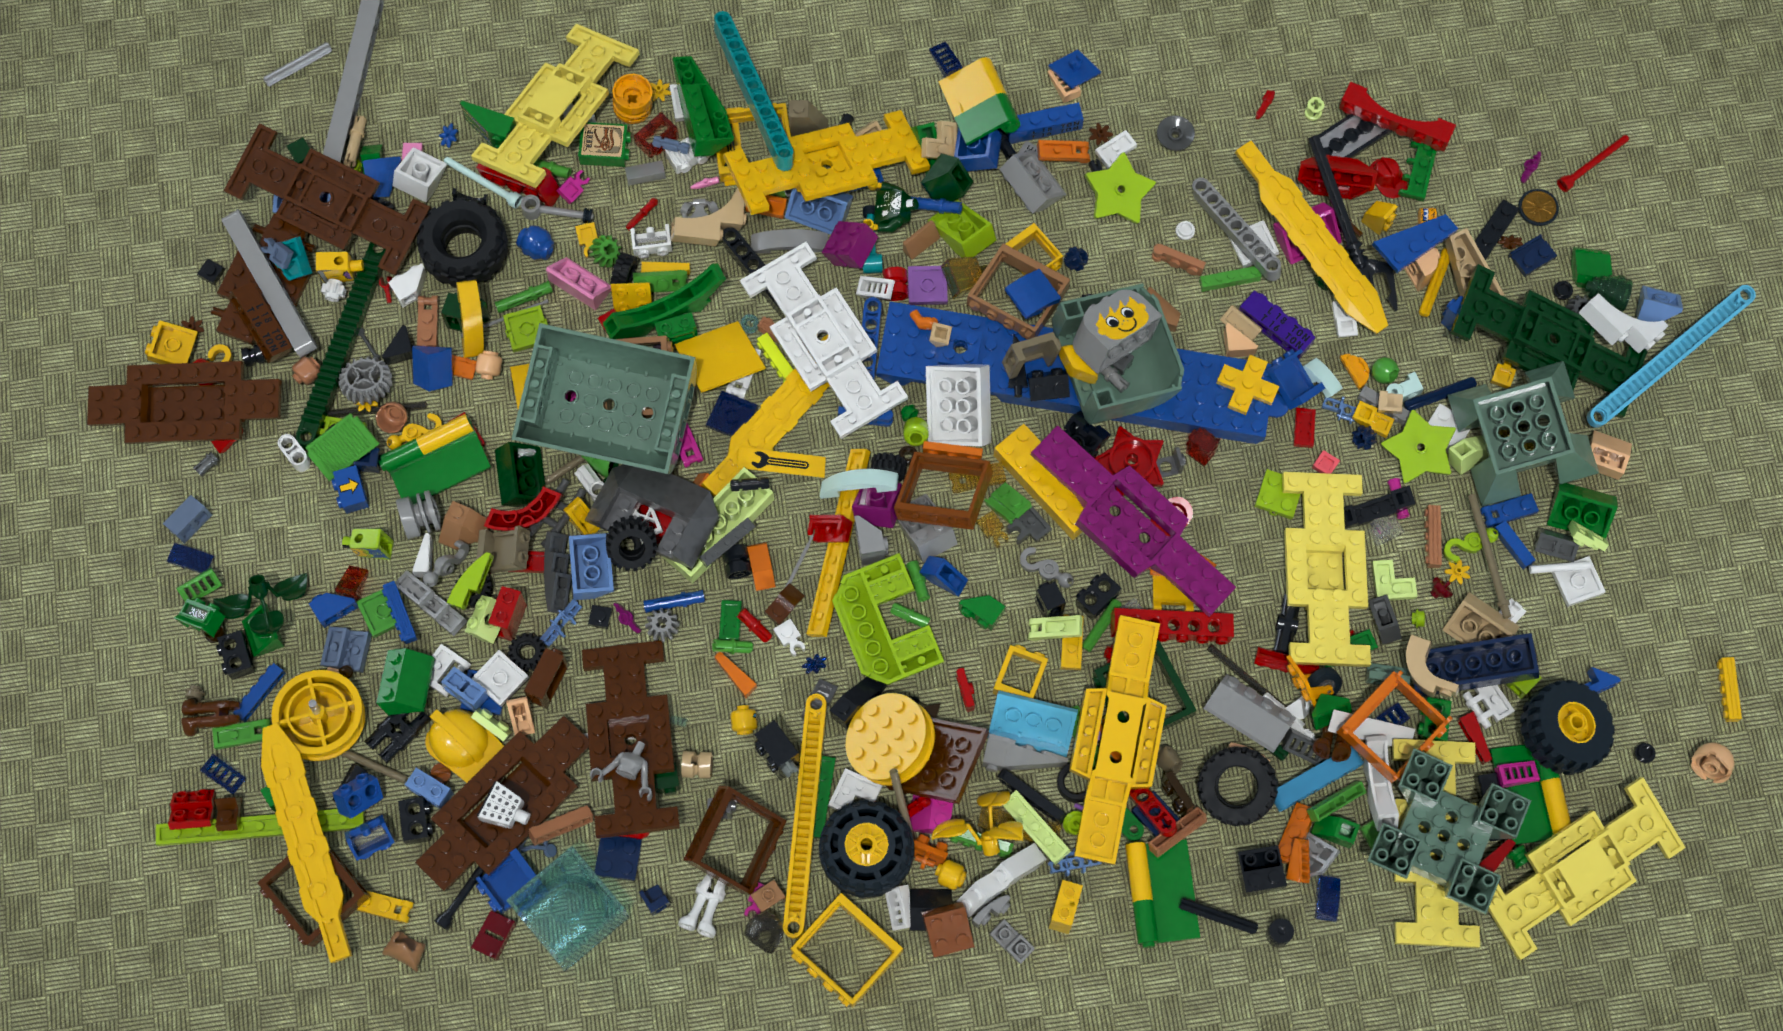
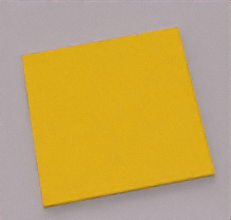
[674,321,766,393]

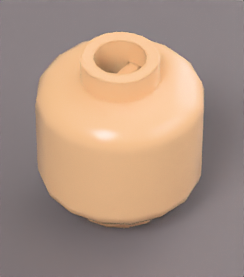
[475,351,502,380]

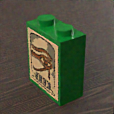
[578,122,632,167]

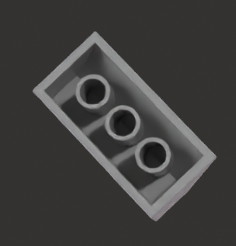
[1203,674,1296,753]

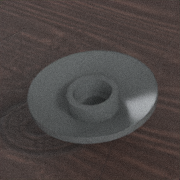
[1157,116,1195,151]

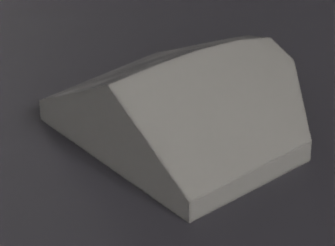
[1306,832,1340,877]

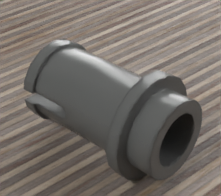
[193,452,219,477]

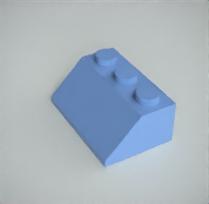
[784,188,853,235]
[569,533,614,600]

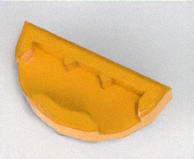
[1340,354,1370,390]

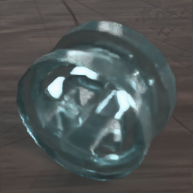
[741,314,758,334]

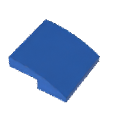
[1004,269,1061,319]

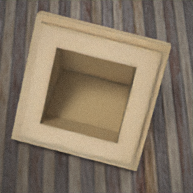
[929,322,952,347]

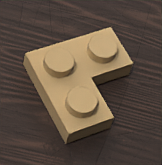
[921,121,957,160]

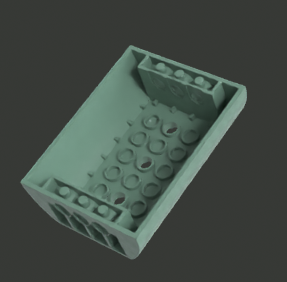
[511,323,697,475]

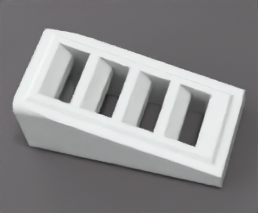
[856,276,895,299]
[412,533,433,578]
[885,885,910,931]

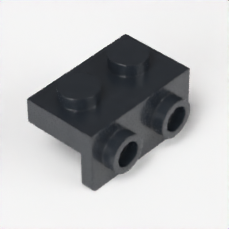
[1027,368,1070,401]

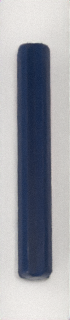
[1403,377,1477,411]

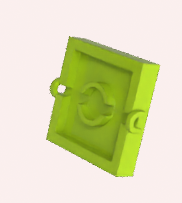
[503,305,548,353]
[1254,469,1300,520]

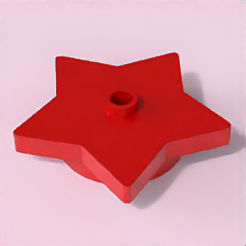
[1094,426,1164,496]

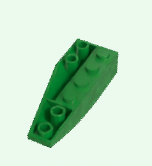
[672,56,734,157]

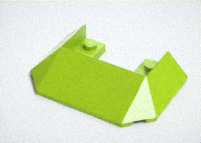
[832,553,944,685]

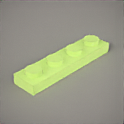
[1002,790,1071,865]

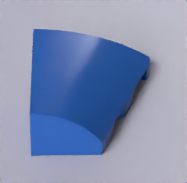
[363,157,401,200]

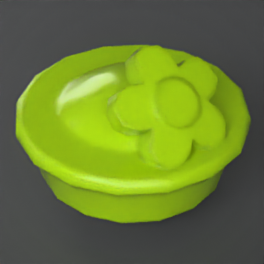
[1063,811,1082,835]

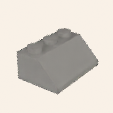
[1000,150,1066,214]

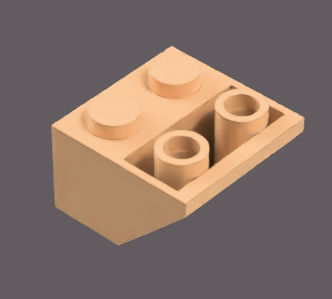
[1590,430,1632,480]

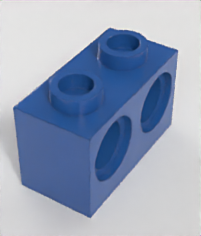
[332,773,384,819]

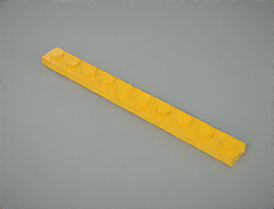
[806,449,871,637]

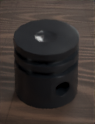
[1266,918,1294,947]

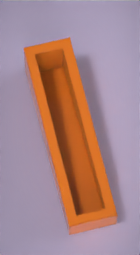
[714,652,757,698]

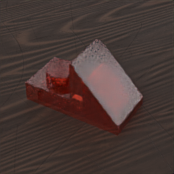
[335,565,368,600]

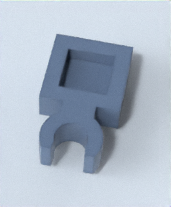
[261,238,293,269]

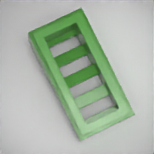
[176,567,223,602]

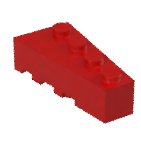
[476,163,560,207]

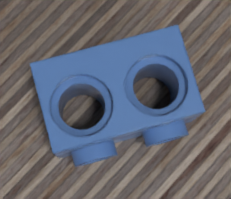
[441,667,488,712]
[405,768,454,809]

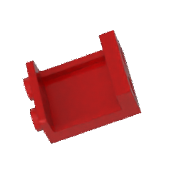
[489,586,527,641]

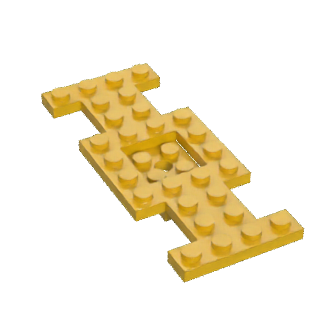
[724,110,930,215]

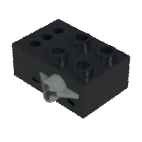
[754,720,800,781]

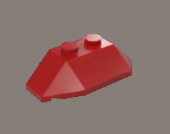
[1297,155,1377,199]

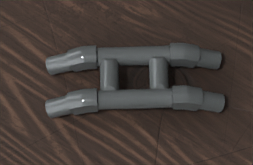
[527,478,587,548]

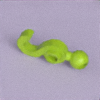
[1443,527,1499,563]

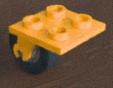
[1286,655,1342,707]

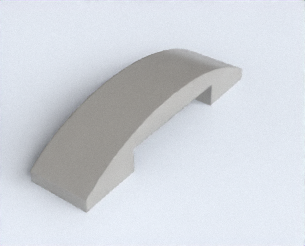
[751,229,828,254]

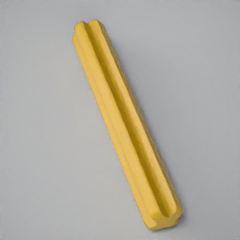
[1419,248,1450,317]

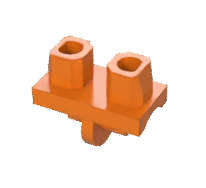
[914,834,948,870]

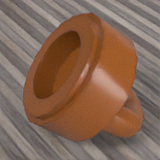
[430,763,452,784]

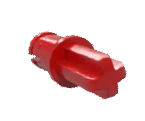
[736,608,772,643]

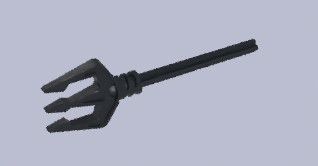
[1308,135,1398,312]

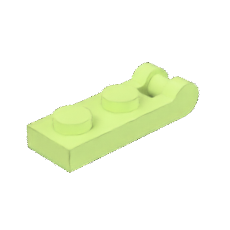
[1028,615,1083,641]

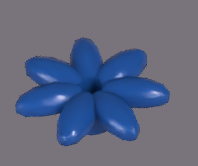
[439,123,458,148]

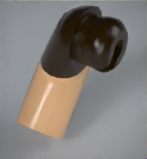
[327,665,353,679]

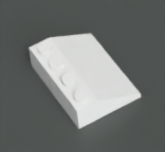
[926,364,991,446]

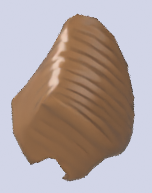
[382,931,425,972]

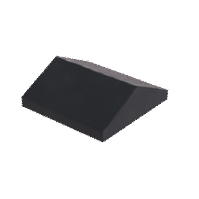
[910,889,952,931]

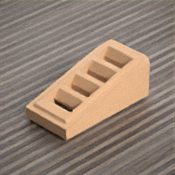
[1047,70,1081,103]

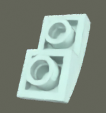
[1303,358,1343,398]

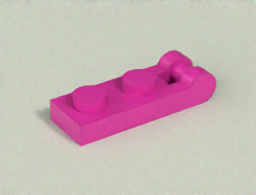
[679,423,703,468]

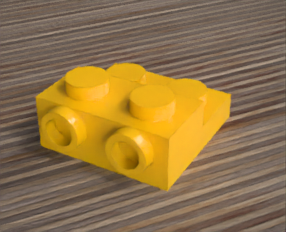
[145,320,198,364]

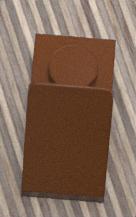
[764,583,805,626]
[215,797,242,832]

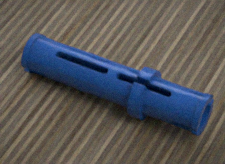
[911,196,962,214]
[643,590,705,613]

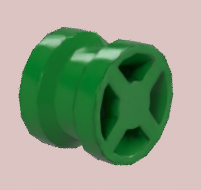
[1507,844,1528,870]

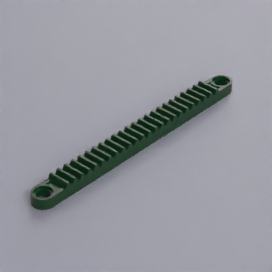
[296,242,386,448]

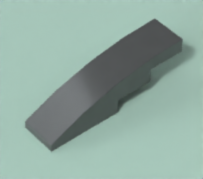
[544,531,571,614]

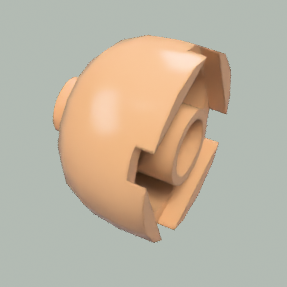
[1691,742,1735,783]

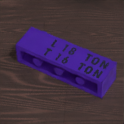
[1239,290,1315,359]

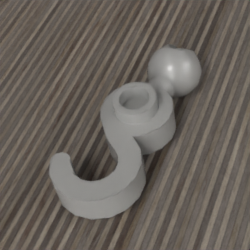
[423,540,469,587]
[1020,547,1074,588]

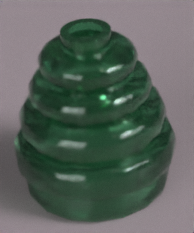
[1585,275,1633,312]

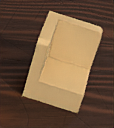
[1378,391,1403,414]

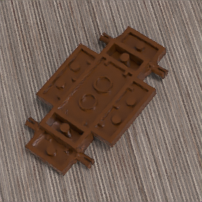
[211,214,316,346]

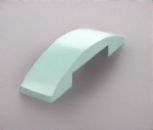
[820,469,899,499]

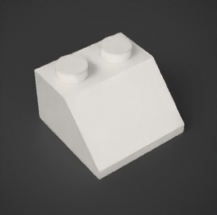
[392,147,447,202]

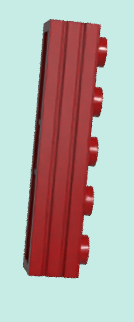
[1254,647,1319,674]

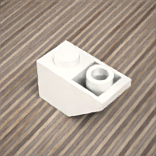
[388,263,427,308]

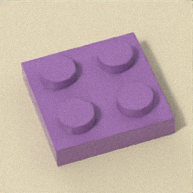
[908,266,948,305]

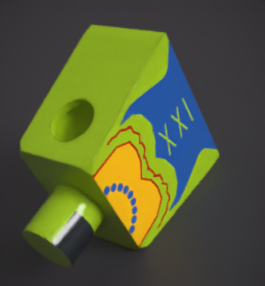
[342,529,394,560]

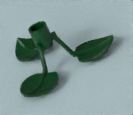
[214,573,308,635]

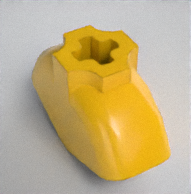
[1059,345,1098,384]

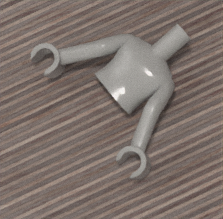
[590,741,653,801]

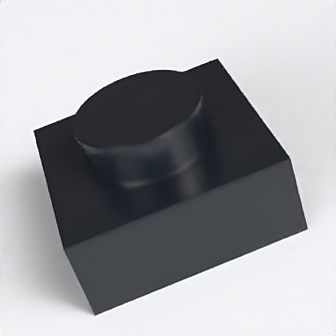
[197,259,225,286]
[588,605,613,629]

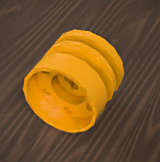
[612,73,652,124]

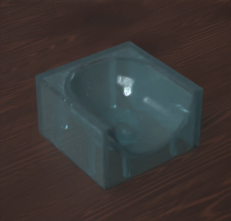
[506,846,630,972]

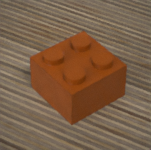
[921,902,974,958]

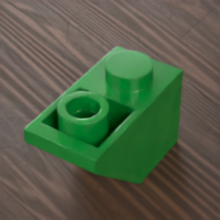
[958,595,1006,631]
[1311,816,1360,849]

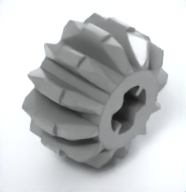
[645,608,680,643]

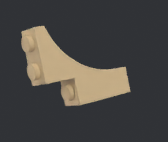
[671,188,747,247]

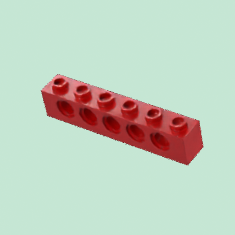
[1110,608,1234,645]

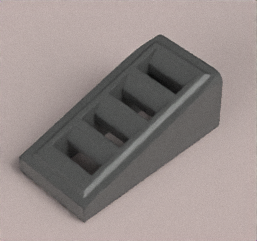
[1281,728,1323,765]

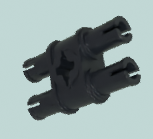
[364,712,431,764]

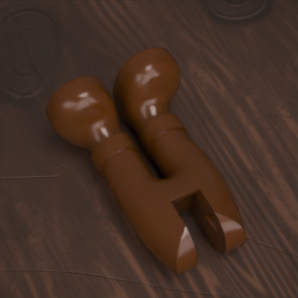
[181,699,240,737]
[1313,725,1352,762]

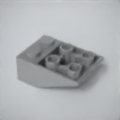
[896,494,958,563]

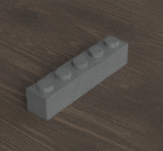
[699,517,756,568]

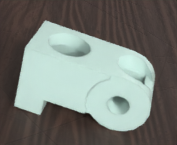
[1386,372,1423,401]

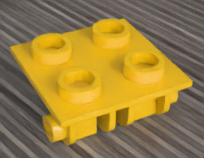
[611,282,653,312]

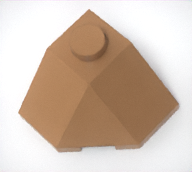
[438,501,489,550]

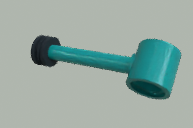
[862,205,883,274]

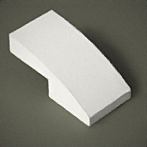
[1331,301,1358,337]

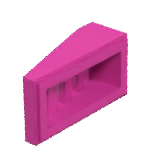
[1494,761,1540,788]

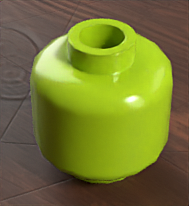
[903,417,929,446]

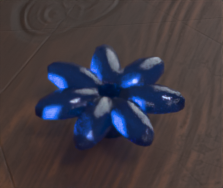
[802,654,827,674]

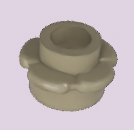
[185,685,205,702]

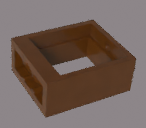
[524,648,569,709]

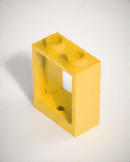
[1006,223,1063,276]
[993,645,1048,699]
[1048,880,1083,934]

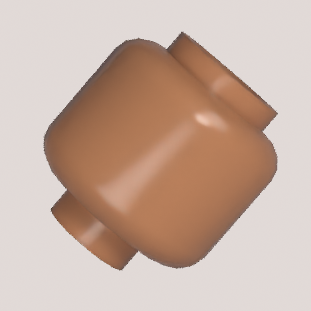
[292,356,320,385]

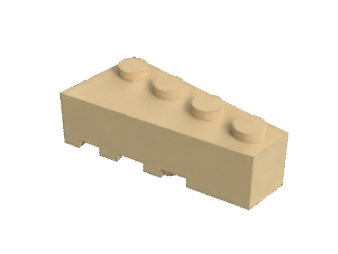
[1445,228,1505,297]

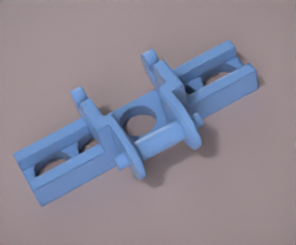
[1322,396,1359,424]
[540,599,582,647]
[1048,848,1102,876]

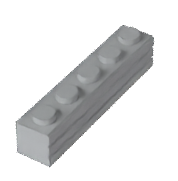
[1357,385,1411,428]

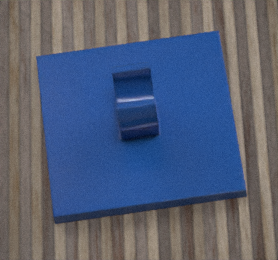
[1048,50,1101,89]

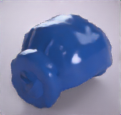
[516,226,554,260]

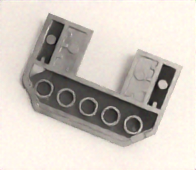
[585,465,719,569]

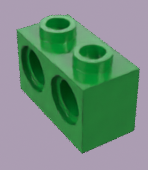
[1417,697,1452,741]

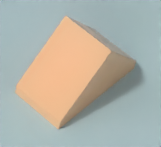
[1223,323,1259,358]
[506,696,535,735]

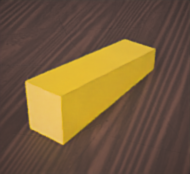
[641,262,691,275]

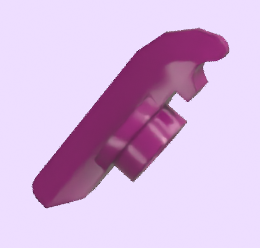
[1521,151,1542,183]
[613,602,642,633]

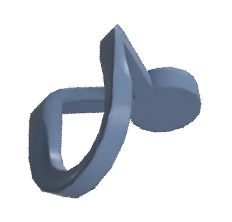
[518,837,557,858]

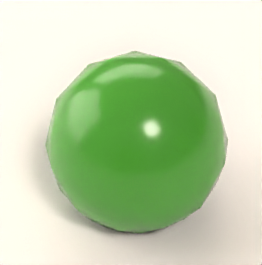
[1371,357,1399,384]

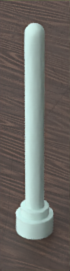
[444,157,523,209]

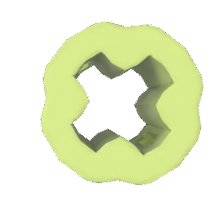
[1305,97,1324,121]

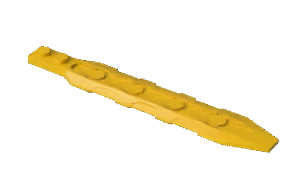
[1235,140,1388,334]
[701,335,830,497]
[261,723,353,963]

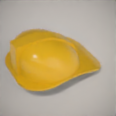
[425,709,504,783]

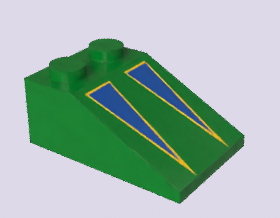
[460,100,516,149]

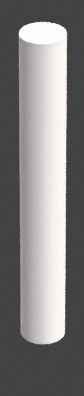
[1529,561,1591,574]

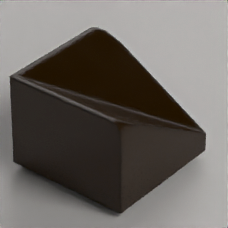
[920,703,940,719]

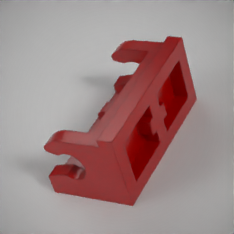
[807,515,853,543]

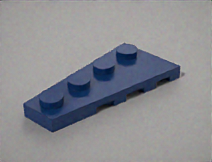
[1372,214,1458,273]

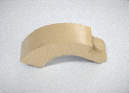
[1406,635,1459,698]

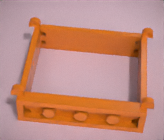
[1337,670,1453,783]

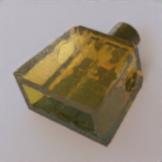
[941,257,988,299]

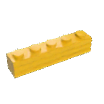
[1717,657,1742,722]

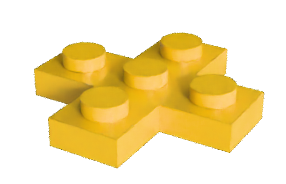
[1216,355,1279,415]

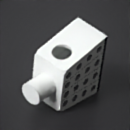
[477,781,531,829]

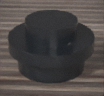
[1553,281,1573,300]
[1634,743,1656,764]

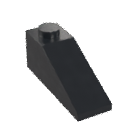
[829,677,888,730]

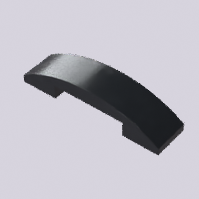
[1344,485,1416,529]

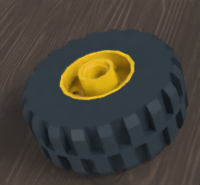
[1520,680,1615,775]

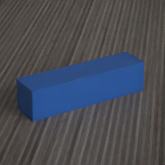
[1494,520,1535,570]

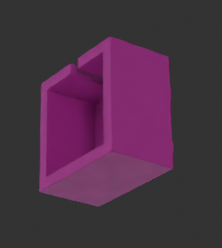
[821,221,878,269]

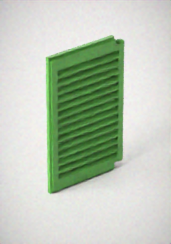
[305,413,380,481]

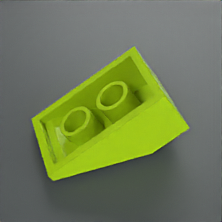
[928,199,997,262]

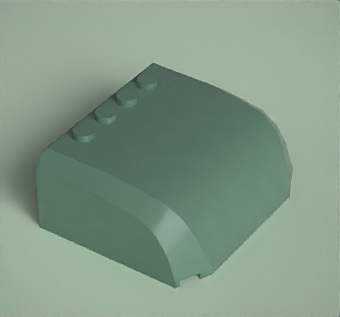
[1052,283,1184,425]

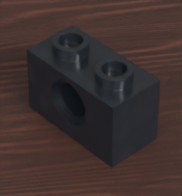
[1035,582,1066,618]

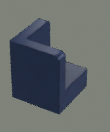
[353,448,382,473]
[639,885,671,916]

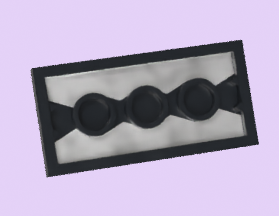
[1319,114,1392,158]

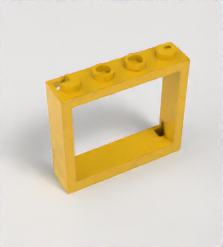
[716,102,791,182]
[790,893,903,1008]

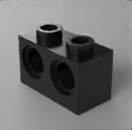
[1075,572,1122,621]
[216,630,256,680]
[398,797,434,845]

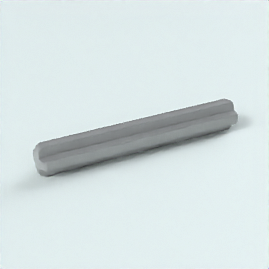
[263,42,332,86]

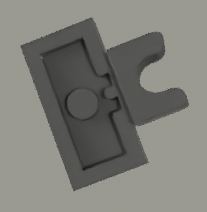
[1006,506,1052,545]

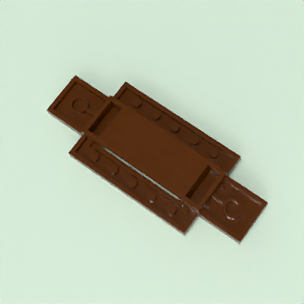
[87,361,282,444]
[415,716,589,892]

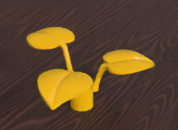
[931,791,1023,856]

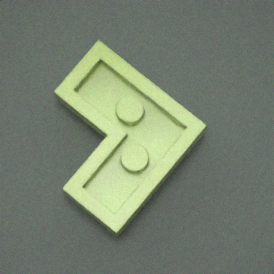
[1568,520,1609,551]
[1371,560,1418,601]

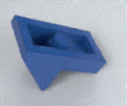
[1584,667,1621,694]

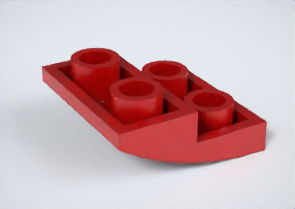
[168,789,215,830]

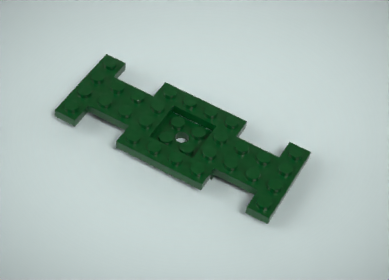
[1450,264,1648,418]

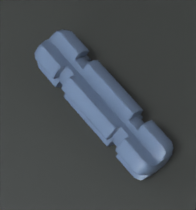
[652,135,690,154]

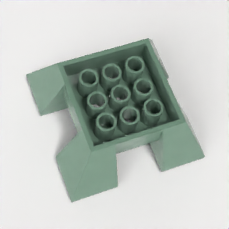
[1447,361,1599,507]
[1367,748,1531,915]

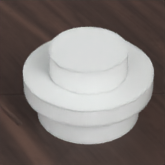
[1176,221,1195,240]

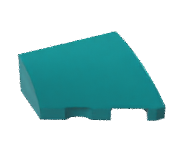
[274,236,313,281]

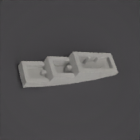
[395,570,467,636]

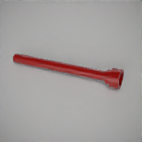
[1557,135,1629,192]

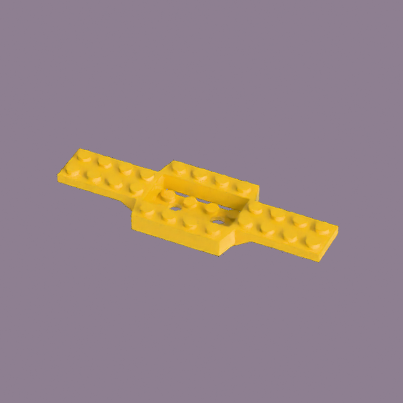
[1069,615,1167,865]

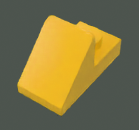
[563,497,600,535]

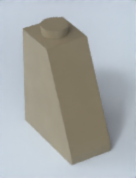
[789,100,828,137]

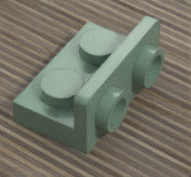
[1365,663,1410,685]

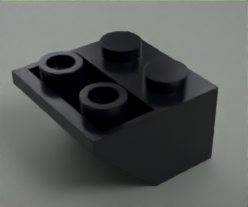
[1237,845,1287,897]

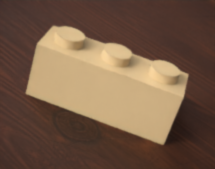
[1443,592,1520,644]

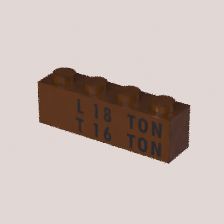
[229,281,292,364]

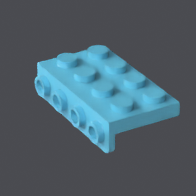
[988,690,1078,757]

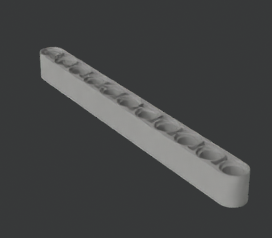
[323,0,384,164]

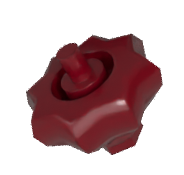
[1430,577,1453,599]

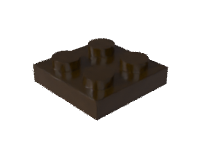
[1161,771,1194,817]

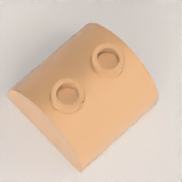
[1404,248,1440,291]

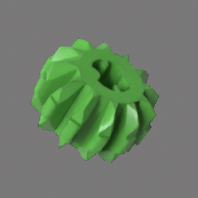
[589,235,622,268]

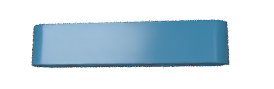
[1274,746,1364,812]

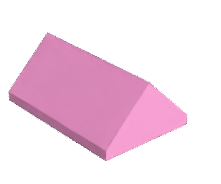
[546,257,611,311]

